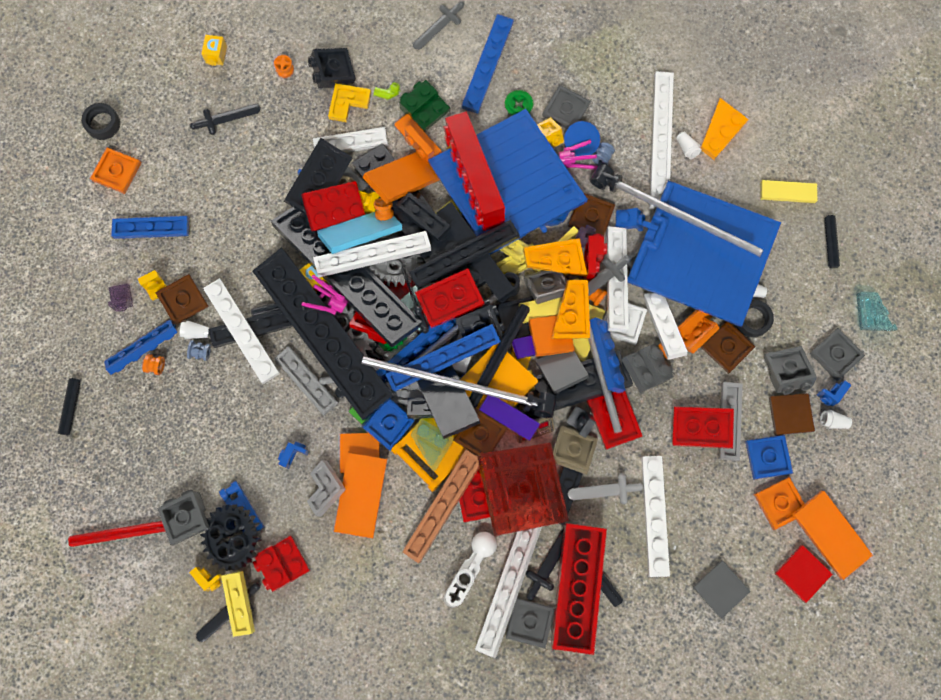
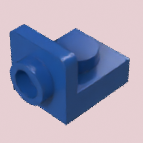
[817,381,851,406]

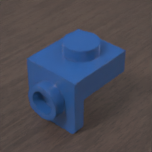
[616,208,646,232]
[278,441,309,469]

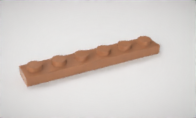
[402,450,484,563]

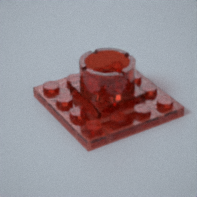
[477,442,569,537]

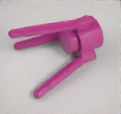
[559,140,598,170]
[302,275,347,315]

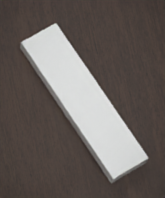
[313,127,388,153]

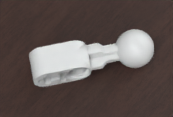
[444,532,497,607]

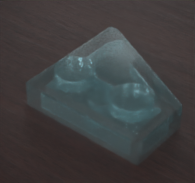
[856,292,897,331]
[411,418,454,471]

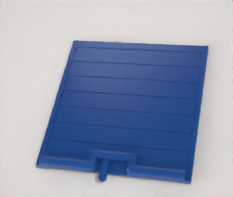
[428,109,588,255]
[627,180,782,327]

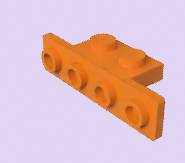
[394,114,442,163]
[658,310,720,359]

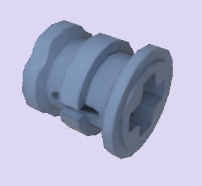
[592,142,615,166]
[187,340,211,361]

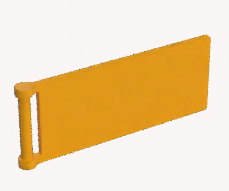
[391,343,538,492]

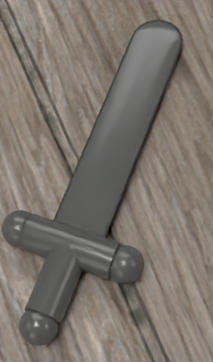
[413,1,465,50]
[588,255,631,296]

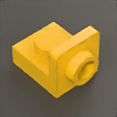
[537,117,564,148]
[359,191,379,214]
[138,270,166,301]
[189,567,222,592]

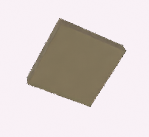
[550,426,598,475]

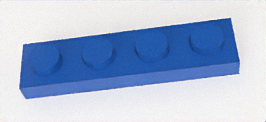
[111,216,189,239]
[590,317,626,393]
[104,320,177,375]

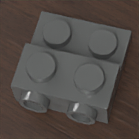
[621,344,674,393]
[764,346,817,395]
[157,490,209,546]

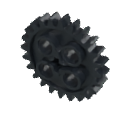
[200,504,262,571]

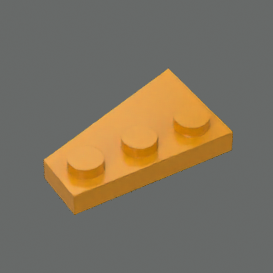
[701,98,749,160]
[523,238,587,277]
[551,280,590,339]

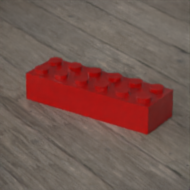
[443,111,505,231]
[551,523,607,655]

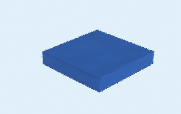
[361,399,415,451]
[745,435,793,480]

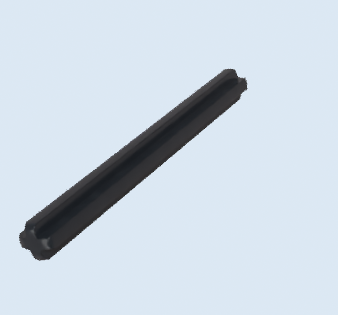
[469,304,530,408]

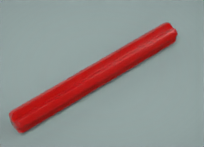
[68,521,165,547]

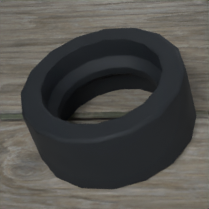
[81,103,120,140]
[736,300,774,338]

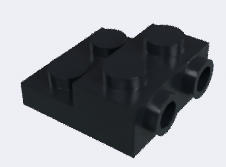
[308,48,356,89]
[455,302,506,341]

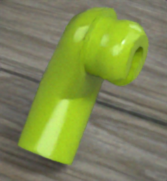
[373,82,400,100]

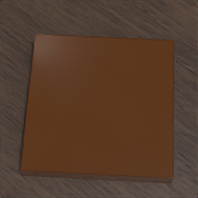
[568,193,616,236]
[155,274,209,326]
[701,322,756,374]
[769,393,815,436]
[453,408,508,462]

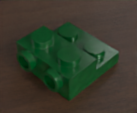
[399,80,450,132]

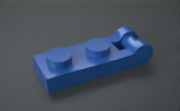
[219,481,265,533]

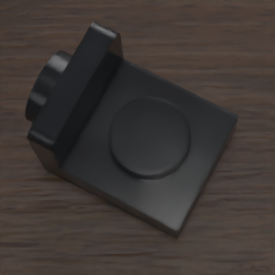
[567,406,596,438]

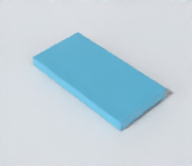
[317,212,402,254]

